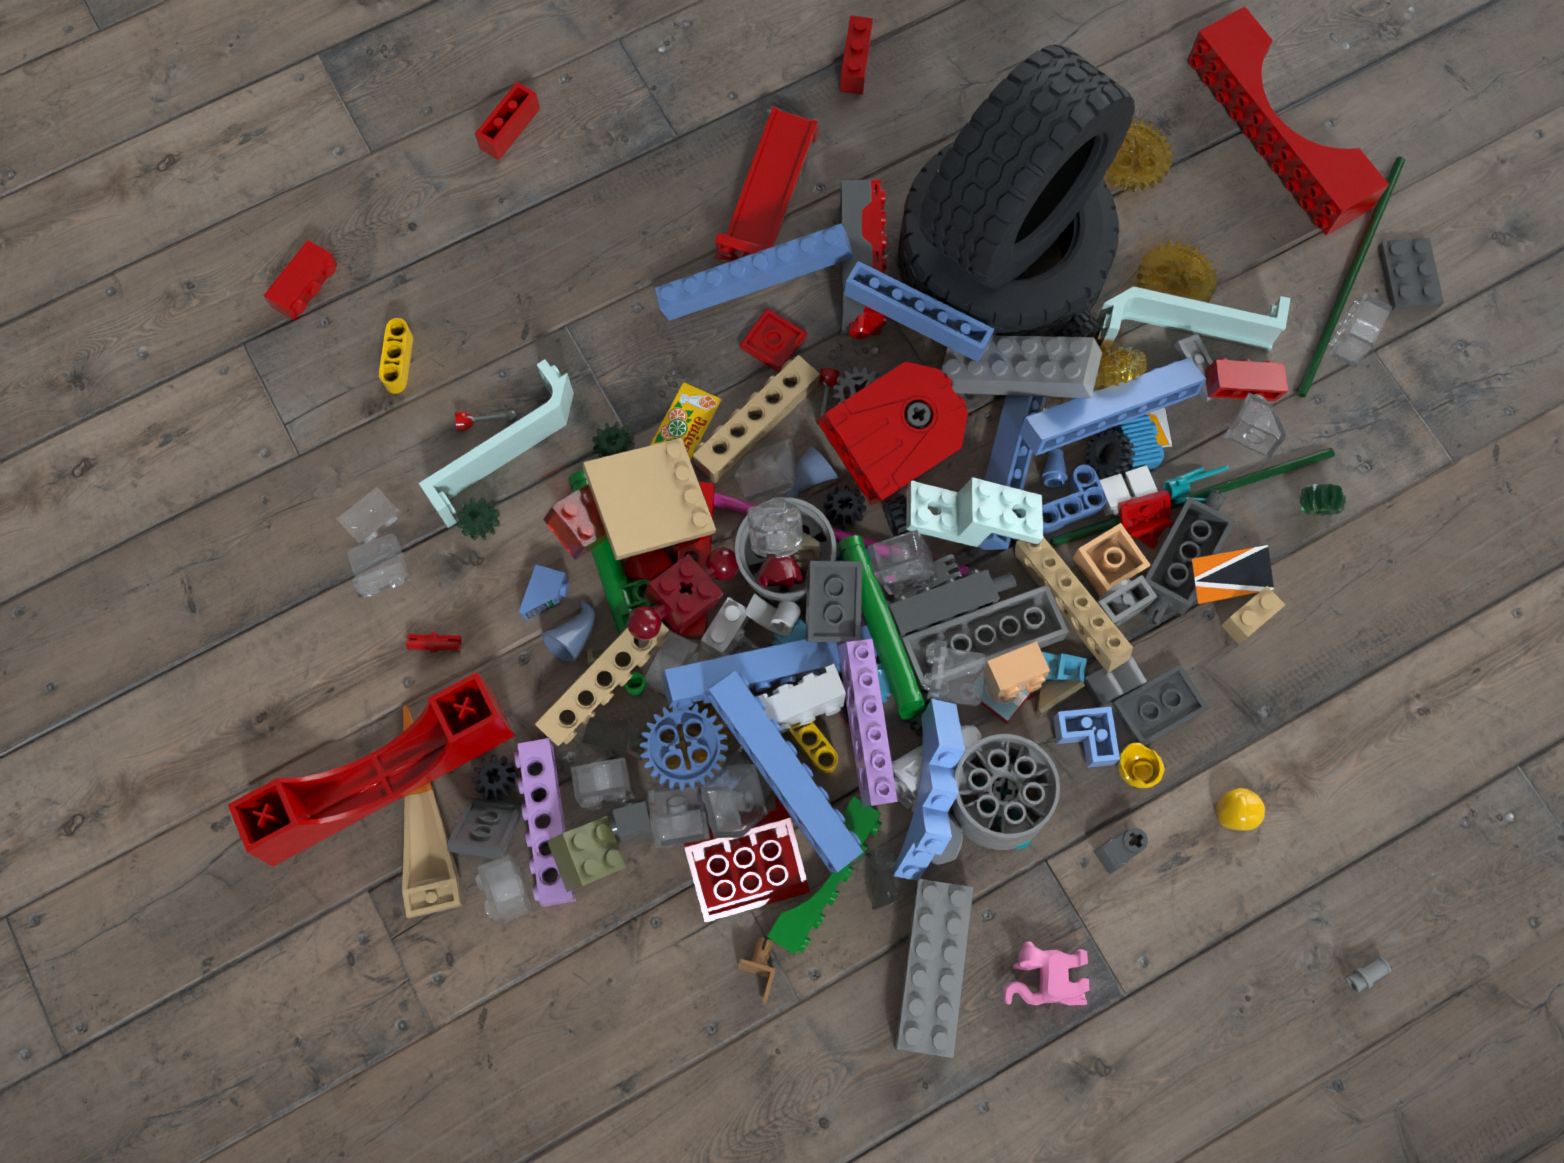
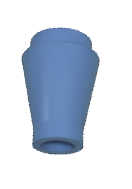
[1042,449,1068,488]

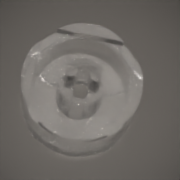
[747,497,803,558]

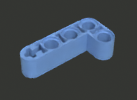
[1013,464,1107,541]

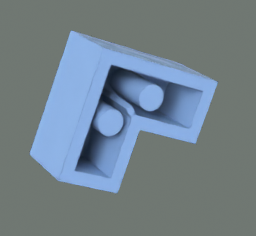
[1053,707,1120,768]

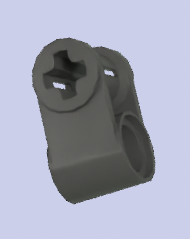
[1093,828,1148,874]

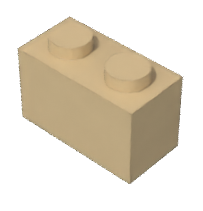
[1221,586,1285,645]

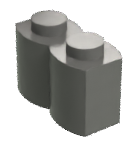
[1083,655,1147,708]

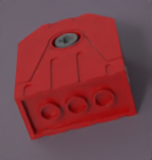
[816,361,968,506]

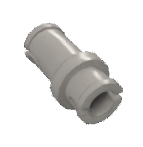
[1346,957,1391,994]

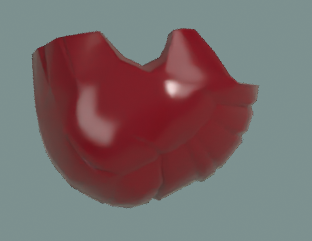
[757,553,803,588]

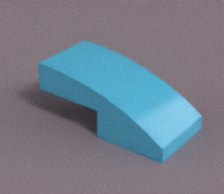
[1042,652,1087,682]

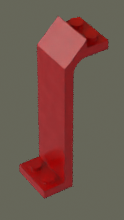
[714,106,819,263]

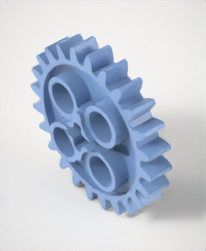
[640,704,728,791]

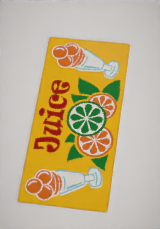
[650,382,722,460]

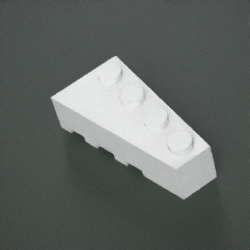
[758,664,846,734]

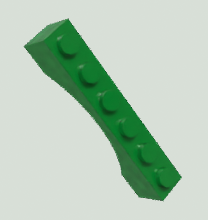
[767,796,882,956]

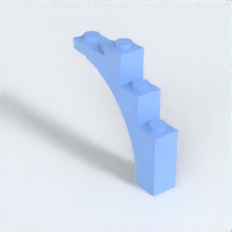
[893,699,965,881]

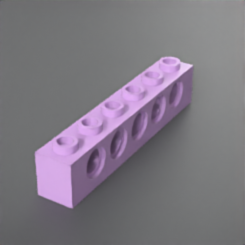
[838,639,898,807]
[514,738,576,907]

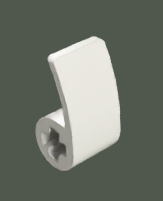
[745,594,801,636]

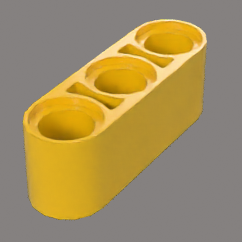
[379,318,413,394]
[786,722,838,775]

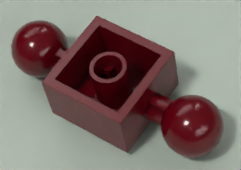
[627,547,739,640]

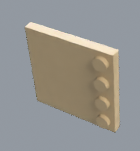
[582,438,716,560]

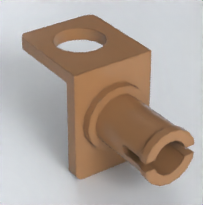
[738,937,776,1005]

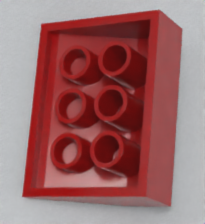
[682,808,810,922]

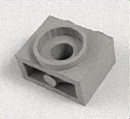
[1098,575,1157,627]

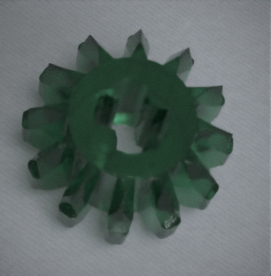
[592,421,635,458]
[1300,483,1346,516]
[456,497,500,541]

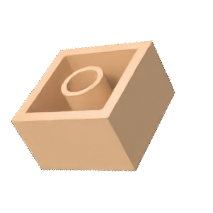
[1073,523,1151,597]
[982,641,1050,703]

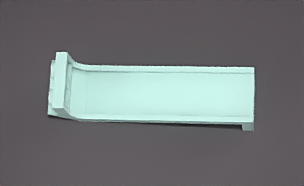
[1097,287,1291,351]
[419,359,574,528]

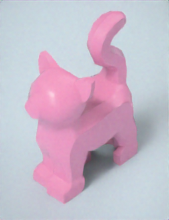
[1002,941,1090,1006]

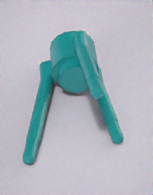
[1164,465,1229,504]

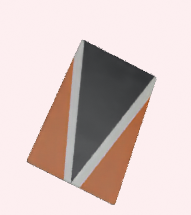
[1192,545,1274,604]

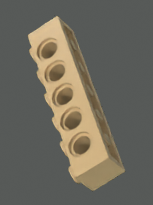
[693,355,820,483]
[1015,537,1133,673]
[535,622,669,746]

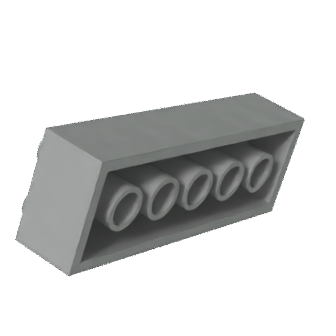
[941,335,1102,398]
[901,585,1069,691]
[895,879,973,1058]

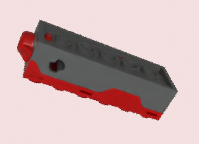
[840,180,887,339]

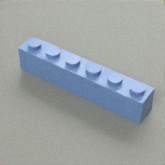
[844,261,994,363]

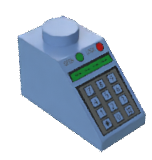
[519,565,570,621]

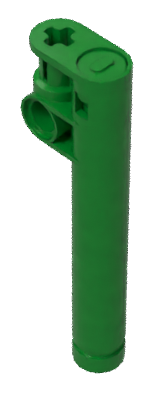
[568,470,669,640]
[837,535,926,719]

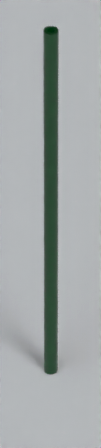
[1296,157,1406,398]
[1050,448,1335,547]

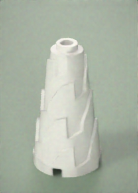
[892,725,981,811]

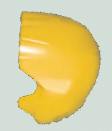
[1117,743,1165,788]
[1216,788,1265,831]

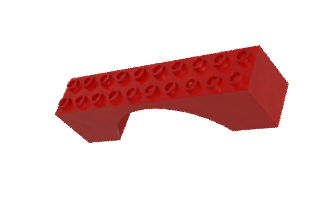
[1187,6,1389,236]
[228,672,515,867]

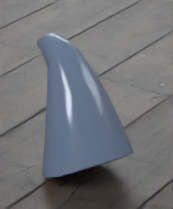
[783,446,839,498]
[542,600,596,664]

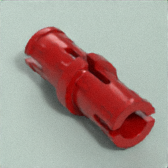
[406,632,462,653]

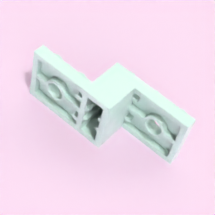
[906,477,1043,547]

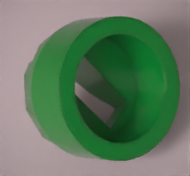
[625,673,646,696]

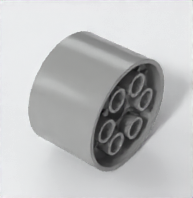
[735,497,837,604]
[950,734,1060,850]

